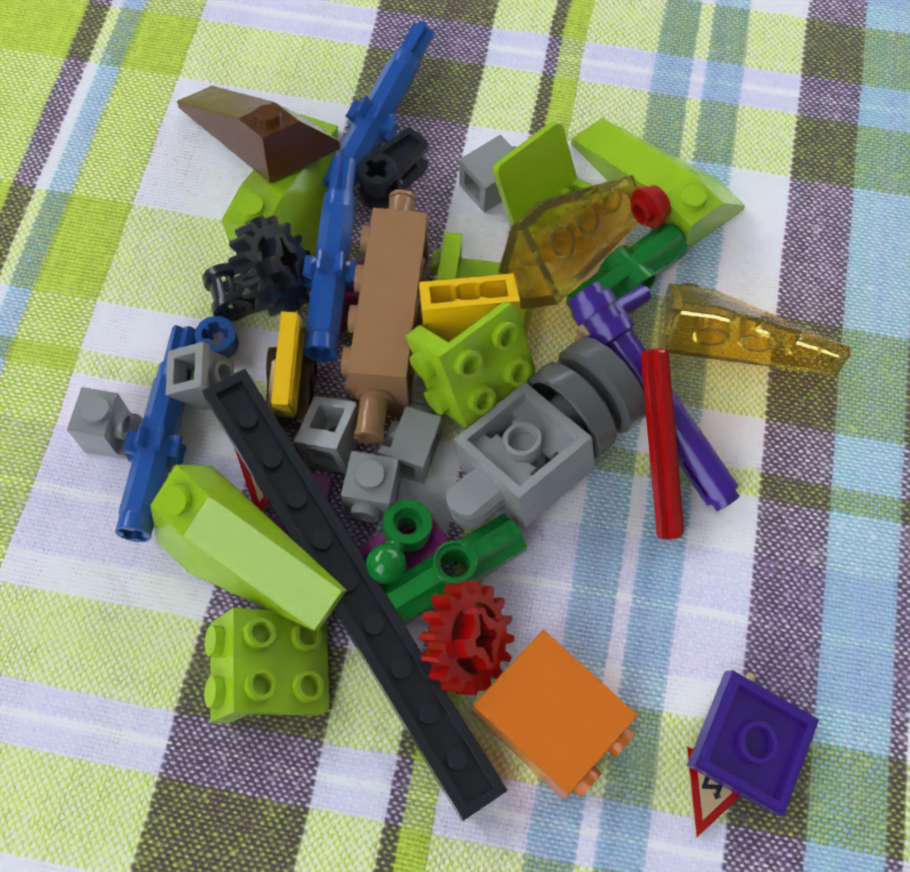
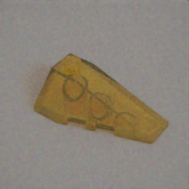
[498,175,638,309]
[658,283,851,376]

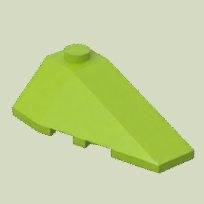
[222,114,339,257]
[571,118,745,250]
[150,465,347,631]

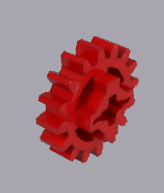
[419,582,514,695]

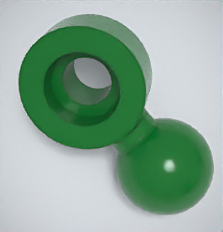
[366,499,432,584]

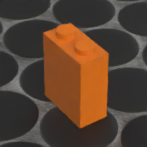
[472,629,638,801]

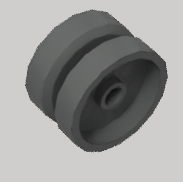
[527,336,646,458]

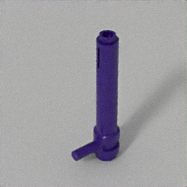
[568,281,740,511]

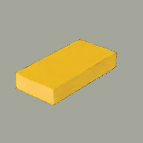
[271,312,306,417]

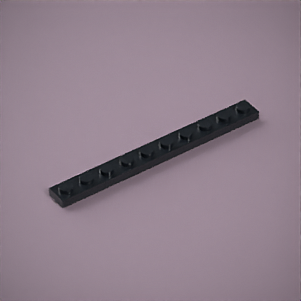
[202,369,508,821]

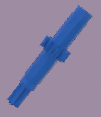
[322,20,435,190]
[302,155,358,362]
[115,325,196,542]

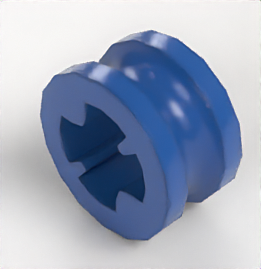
[195,316,239,358]

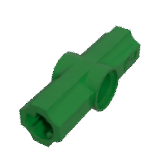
[566,223,689,314]
[382,513,527,626]

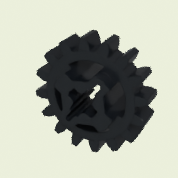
[228,215,311,317]

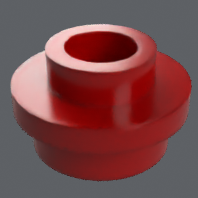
[630,185,671,229]

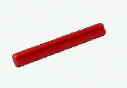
[641,348,684,540]

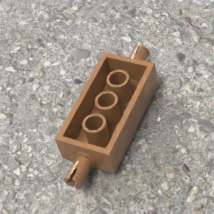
[341,189,429,445]

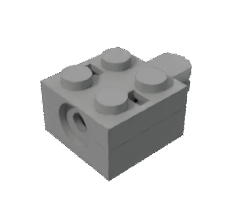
[445,383,595,530]

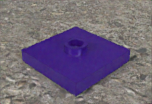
[687,670,819,816]

